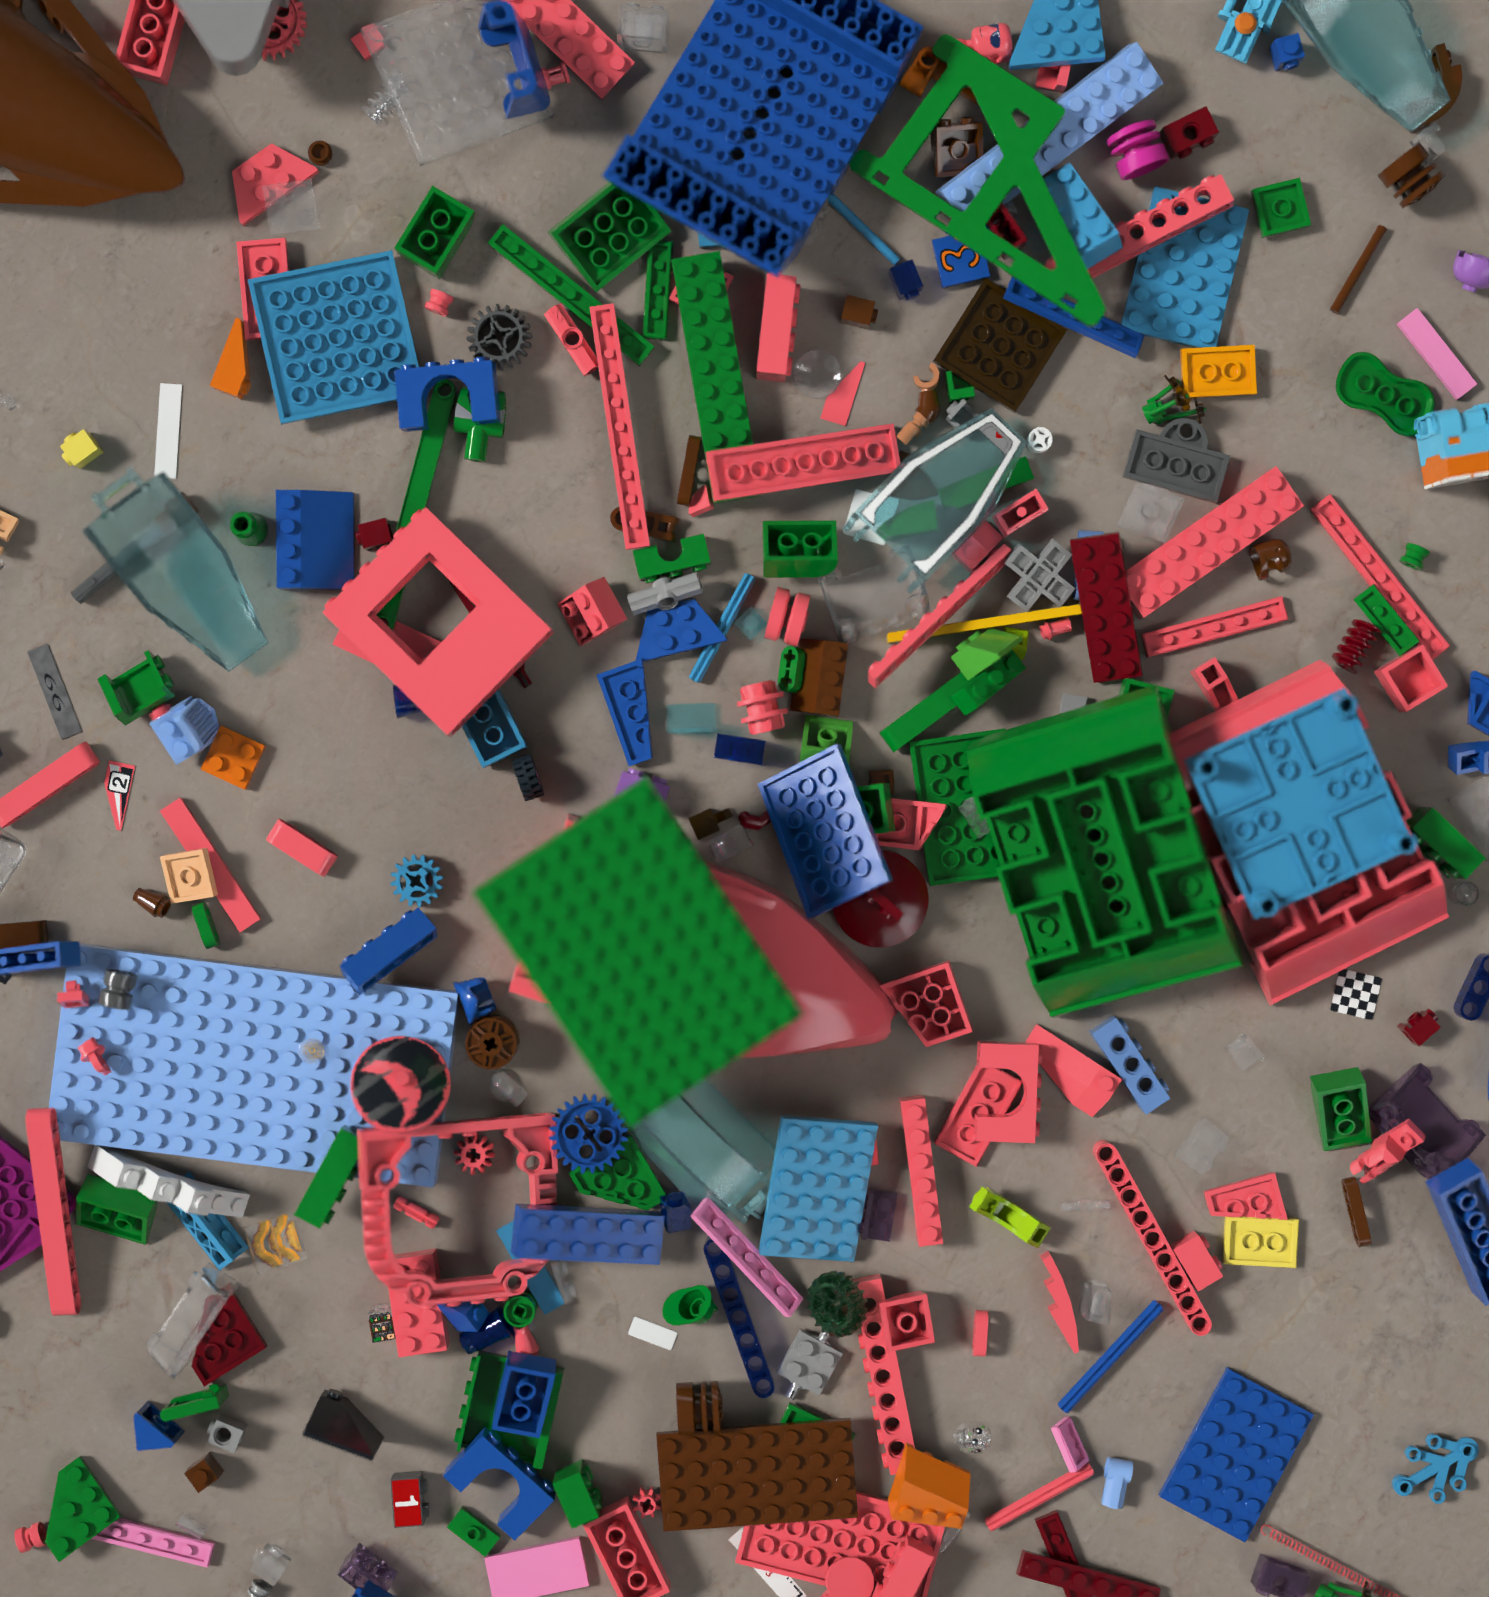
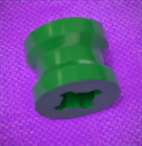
[1399,543,1430,571]

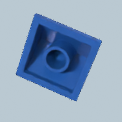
[133,1401,185,1451]

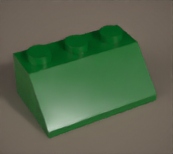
[76,1174,158,1245]

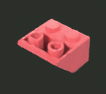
[557,577,627,646]

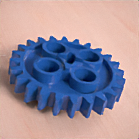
[548,1094,628,1174]

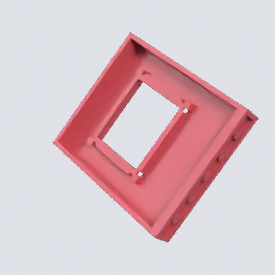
[322,507,554,737]

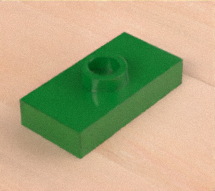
[447,1506,501,1557]

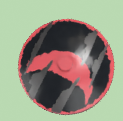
[350,1036,451,1134]

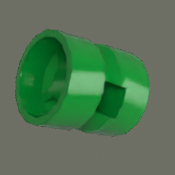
[504,1289,538,1328]

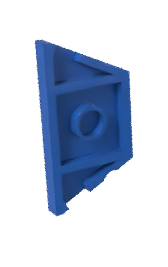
[636,599,728,662]
[1467,670,1489,736]

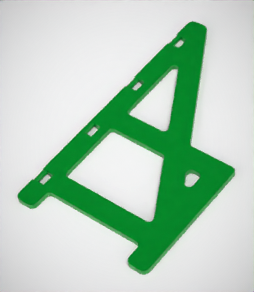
[850,34,1106,327]

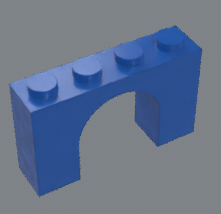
[394,357,501,432]
[443,1427,556,1541]

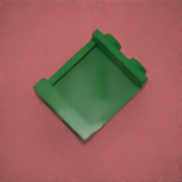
[97,650,175,726]

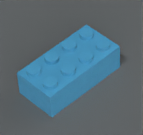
[1043,163,1123,269]
[462,688,529,768]

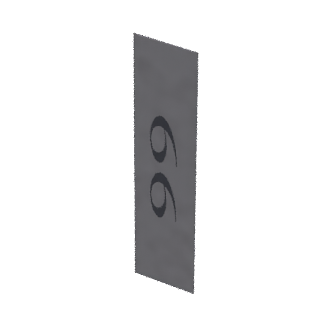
[27,644,82,740]

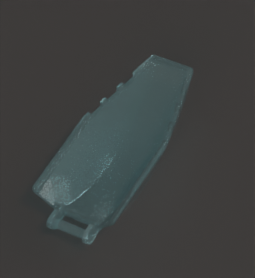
[1282,0,1450,132]
[83,467,268,672]
[626,1080,776,1224]

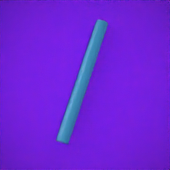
[827,194,901,266]

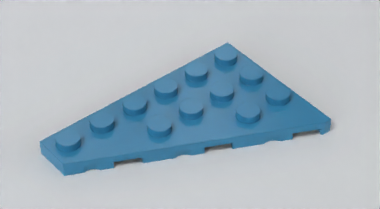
[1009,0,1105,70]

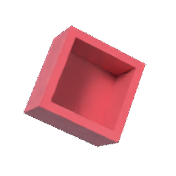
[1374,645,1448,713]

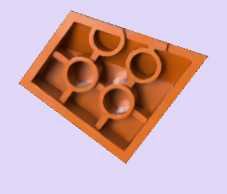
[888,1442,971,1529]

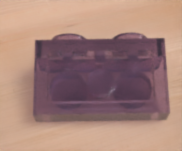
[858,1188,897,1242]

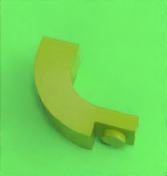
[969,1187,1051,1248]

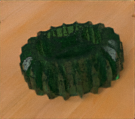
[805,1270,869,1338]

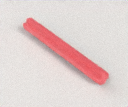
[985,1462,1094,1531]

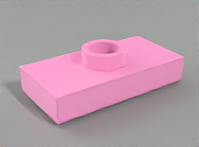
[1051,1416,1090,1473]

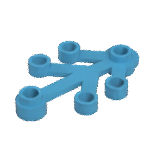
[1392,1433,1479,1504]

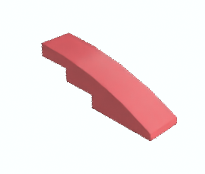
[1040,1251,1079,1354]

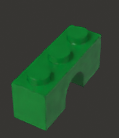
[633,534,711,584]
[950,649,1026,716]

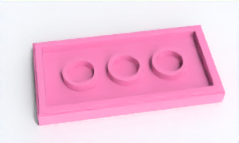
[484,1536,590,1597]

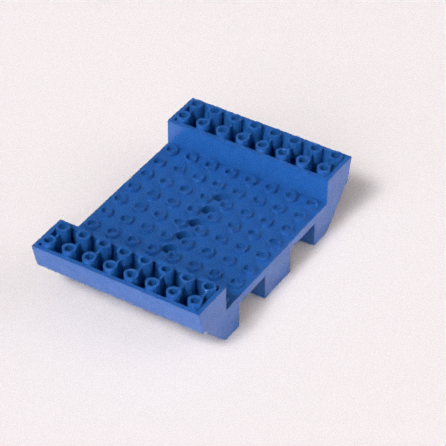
[602,0,924,279]

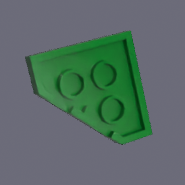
[568,1134,668,1211]
[45,1456,122,1562]

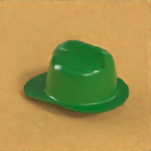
[662,1285,718,1326]

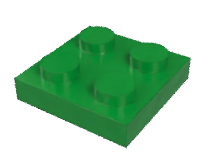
[1251,177,1311,238]

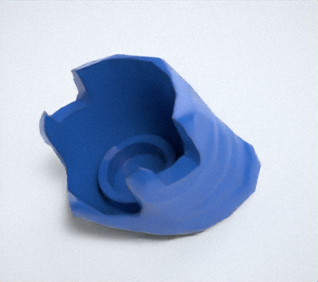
[453,977,496,1026]

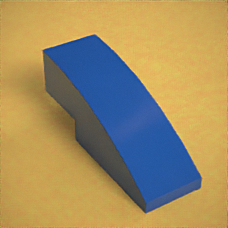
[1448,741,1489,775]

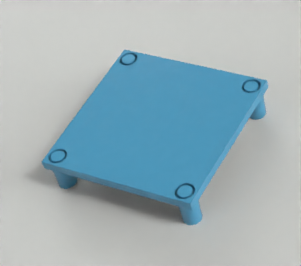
[1184,688,1417,920]

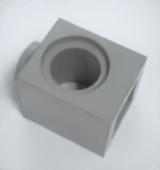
[207,1414,248,1453]

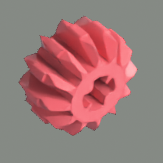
[453,1133,495,1175]

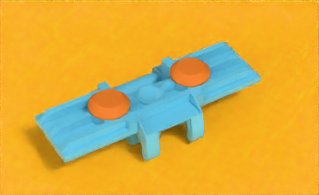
[1214,0,1283,64]

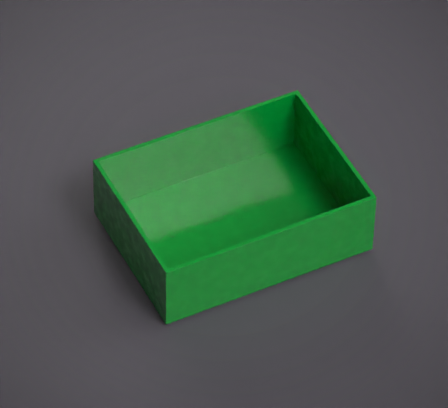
[473,775,803,1128]

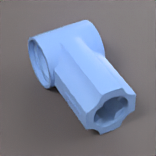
[1101,1457,1133,1509]

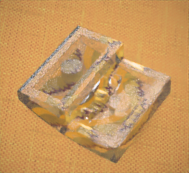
[243,1212,307,1274]

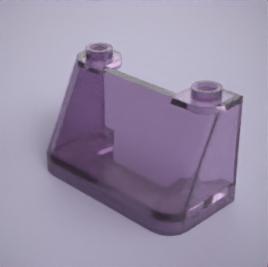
[1368,1063,1486,1179]

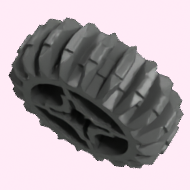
[466,304,533,371]

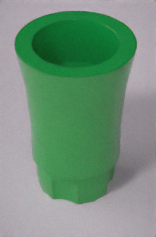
[230,512,268,546]

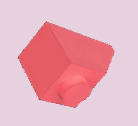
[952,521,1004,573]

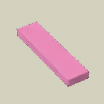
[1396,308,1477,400]

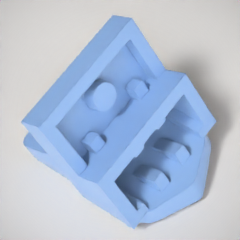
[149,696,219,765]

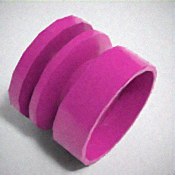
[1106,119,1170,181]

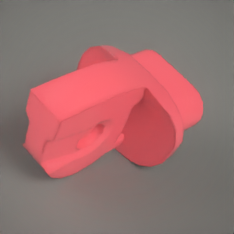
[78,1037,112,1076]

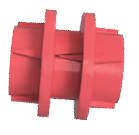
[737,680,788,735]

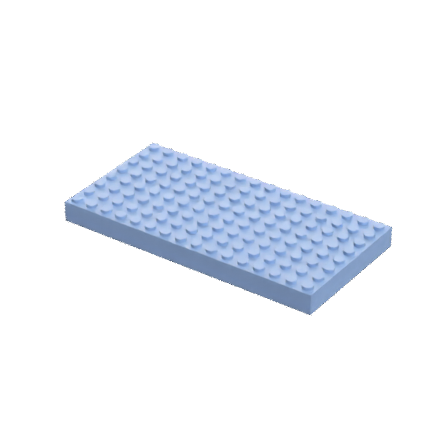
[49,943,460,1187]

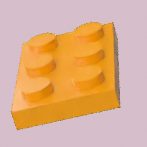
[1180,345,1257,398]

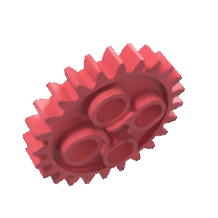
[262,0,307,61]

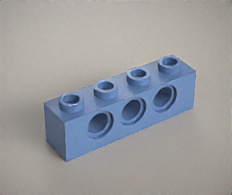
[1089,1015,1170,1115]

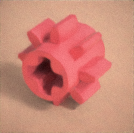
[632,1486,662,1518]

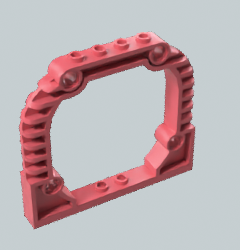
[357,1112,558,1309]

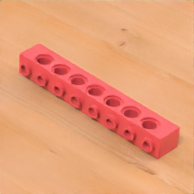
[1043,174,1234,279]
[848,1274,915,1475]

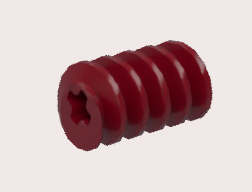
[1332,619,1382,675]

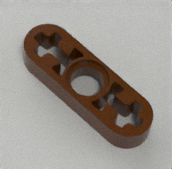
[677,435,702,506]
[1341,1176,1372,1248]

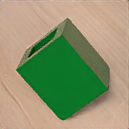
[944,371,975,404]

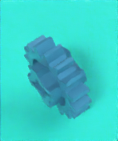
[390,854,444,907]

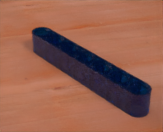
[704,1236,774,1398]

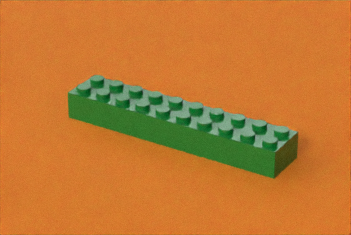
[671,251,762,505]

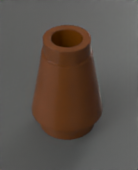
[133,888,171,918]

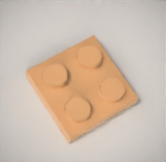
[160,848,218,904]

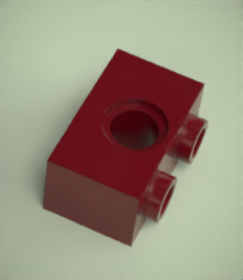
[1159,106,1219,160]

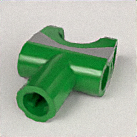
[454,386,506,462]

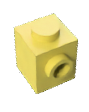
[60,429,104,469]

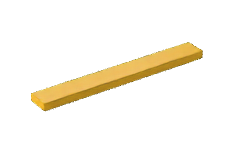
[886,604,1082,644]

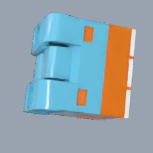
[1414,403,1489,489]

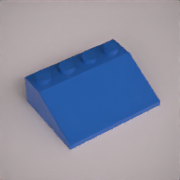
[276,490,355,590]

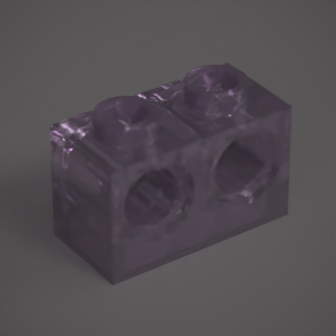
[337,1542,397,1591]

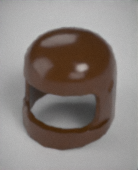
[1250,539,1292,581]

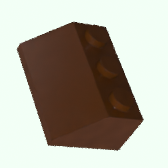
[790,638,848,717]

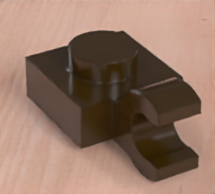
[688,808,733,840]

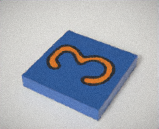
[931,236,990,289]

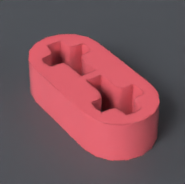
[972,1310,988,1357]

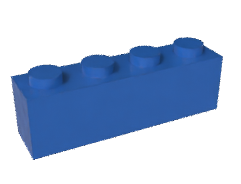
[340,907,438,995]
[0,941,81,975]

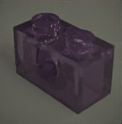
[1250,1554,1311,1597]

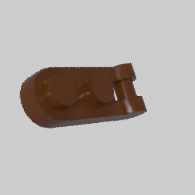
[610,507,680,543]

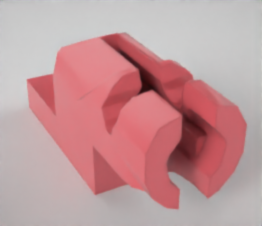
[1350,1119,1426,1184]

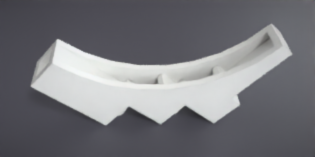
[87,1145,250,1217]

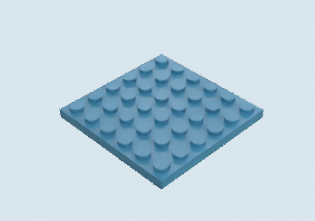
[248,250,419,425]

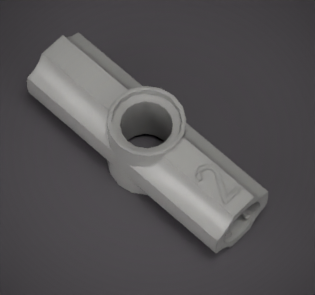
[627,572,703,615]

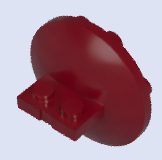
[833,851,929,948]

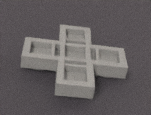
[1003,539,1076,612]

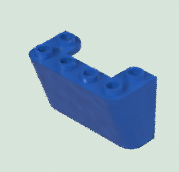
[478,0,550,119]

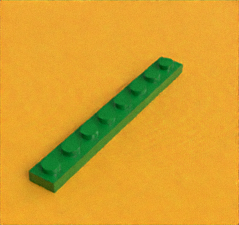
[488,224,655,367]

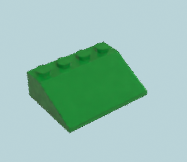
[547,182,671,292]

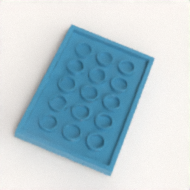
[1121,186,1249,348]
[759,1115,878,1262]

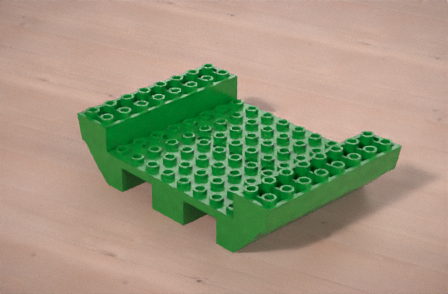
[966,684,1245,1018]

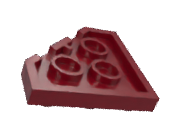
[191,1285,268,1387]

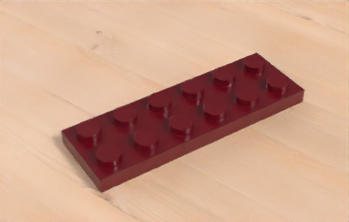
[1070,531,1143,683]

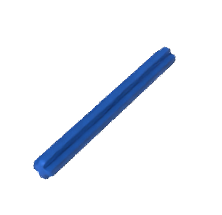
[1058,1300,1164,1413]

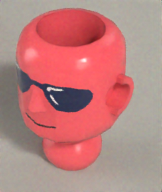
[957,23,1013,65]

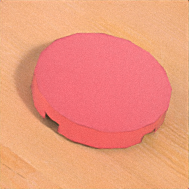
[825,1557,874,1597]

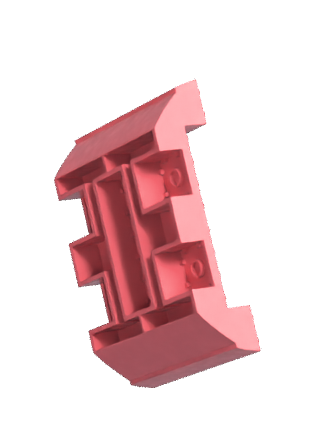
[1169,660,1449,1006]

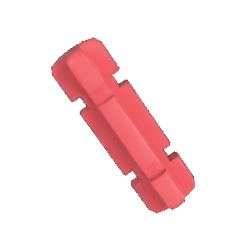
[393,1196,439,1229]

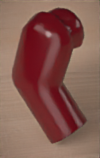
[738,810,771,831]

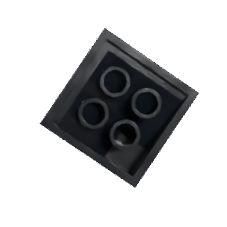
[302,1389,384,1461]

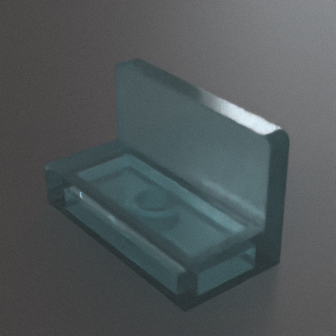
[667,703,716,734]

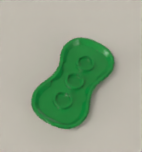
[1335,352,1435,436]

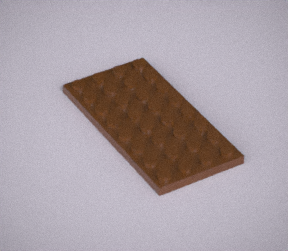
[656,1418,858,1532]

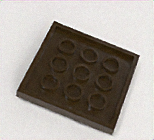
[933,278,1067,413]

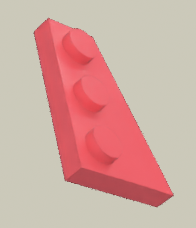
[1203,1172,1288,1220]

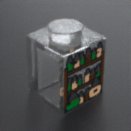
[367,1303,396,1343]

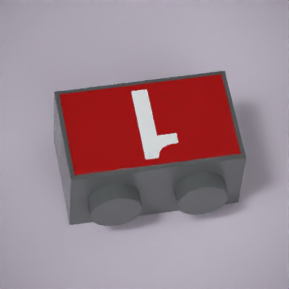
[390,1471,430,1528]

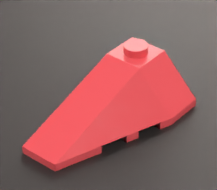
[1025,1024,1122,1117]

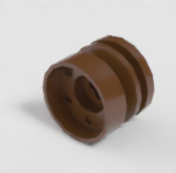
[1378,142,1445,209]
[465,1014,520,1070]
[676,1381,723,1436]

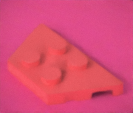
[232,143,320,226]
[875,798,947,850]

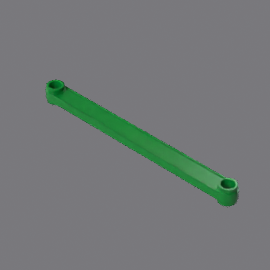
[376,379,457,631]

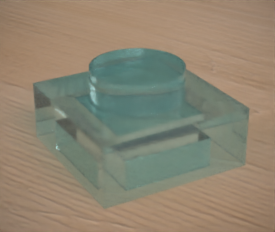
[734,606,768,641]

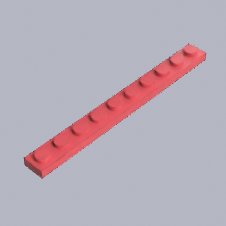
[590,303,650,550]

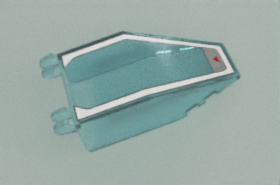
[843,408,1027,593]

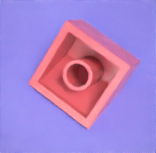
[879,1291,935,1352]

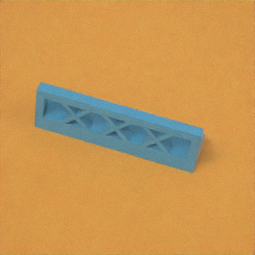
[166,1172,249,1270]

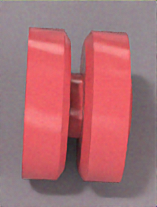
[764,587,811,647]

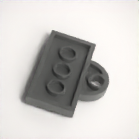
[1122,418,1231,503]

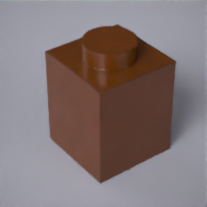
[840,295,878,330]
[184,1452,224,1493]

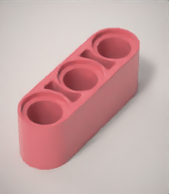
[266,819,338,877]

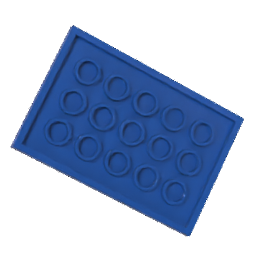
[758,744,893,919]
[1158,1367,1314,1542]

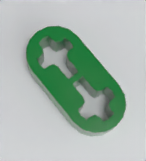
[778,646,805,693]
[192,902,220,949]

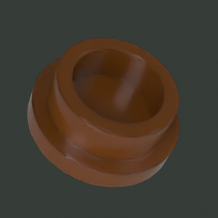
[308,141,333,166]

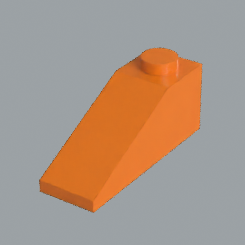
[210,317,251,400]

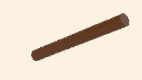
[1330,225,1387,314]

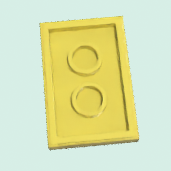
[1222,1217,1299,1268]

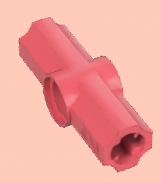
[544,303,599,377]

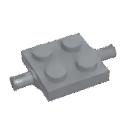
[776,1323,843,1401]

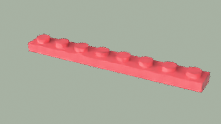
[868,544,1011,689]

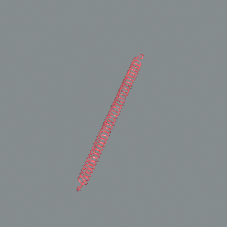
[1261,1525,1401,1597]

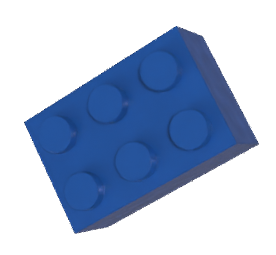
[492,1350,556,1438]

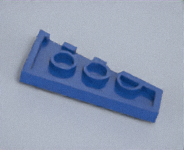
[597,658,653,766]

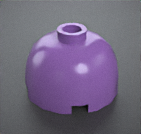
[1453,250,1489,293]

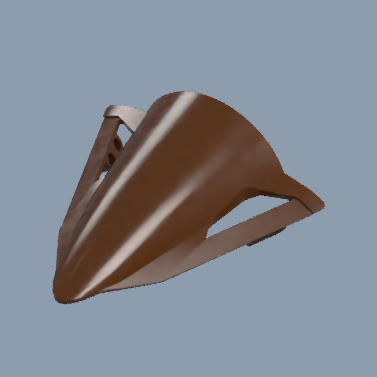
[0,0,185,207]

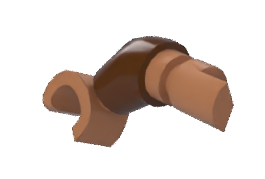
[896,363,940,445]

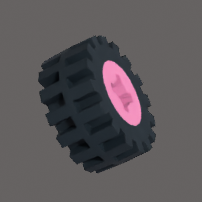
[512,754,544,801]

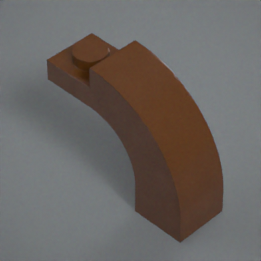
[1404,43,1462,133]

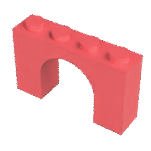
[974,1041,1043,1143]

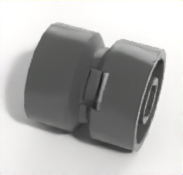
[98,969,138,1010]

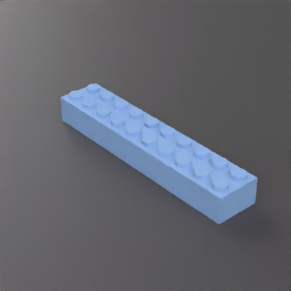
[935,42,1163,211]

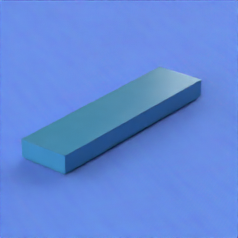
[496,1220,566,1315]

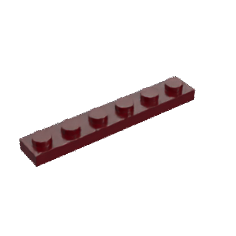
[1016,1549,1161,1597]

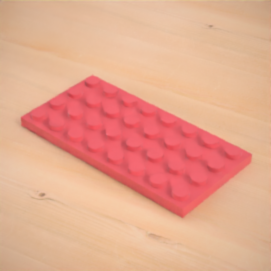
[735,1491,945,1597]

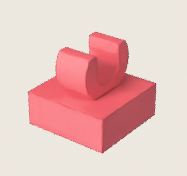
[57,980,89,1009]

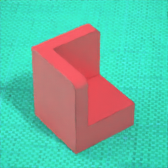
[1035,65,1071,93]

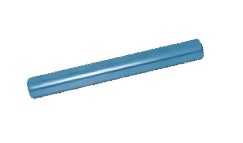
[689,573,756,683]

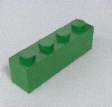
[294,1125,359,1229]

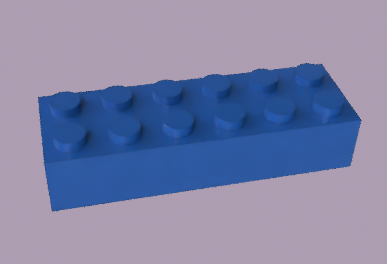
[1425,1158,1489,1306]
[511,1203,665,1265]

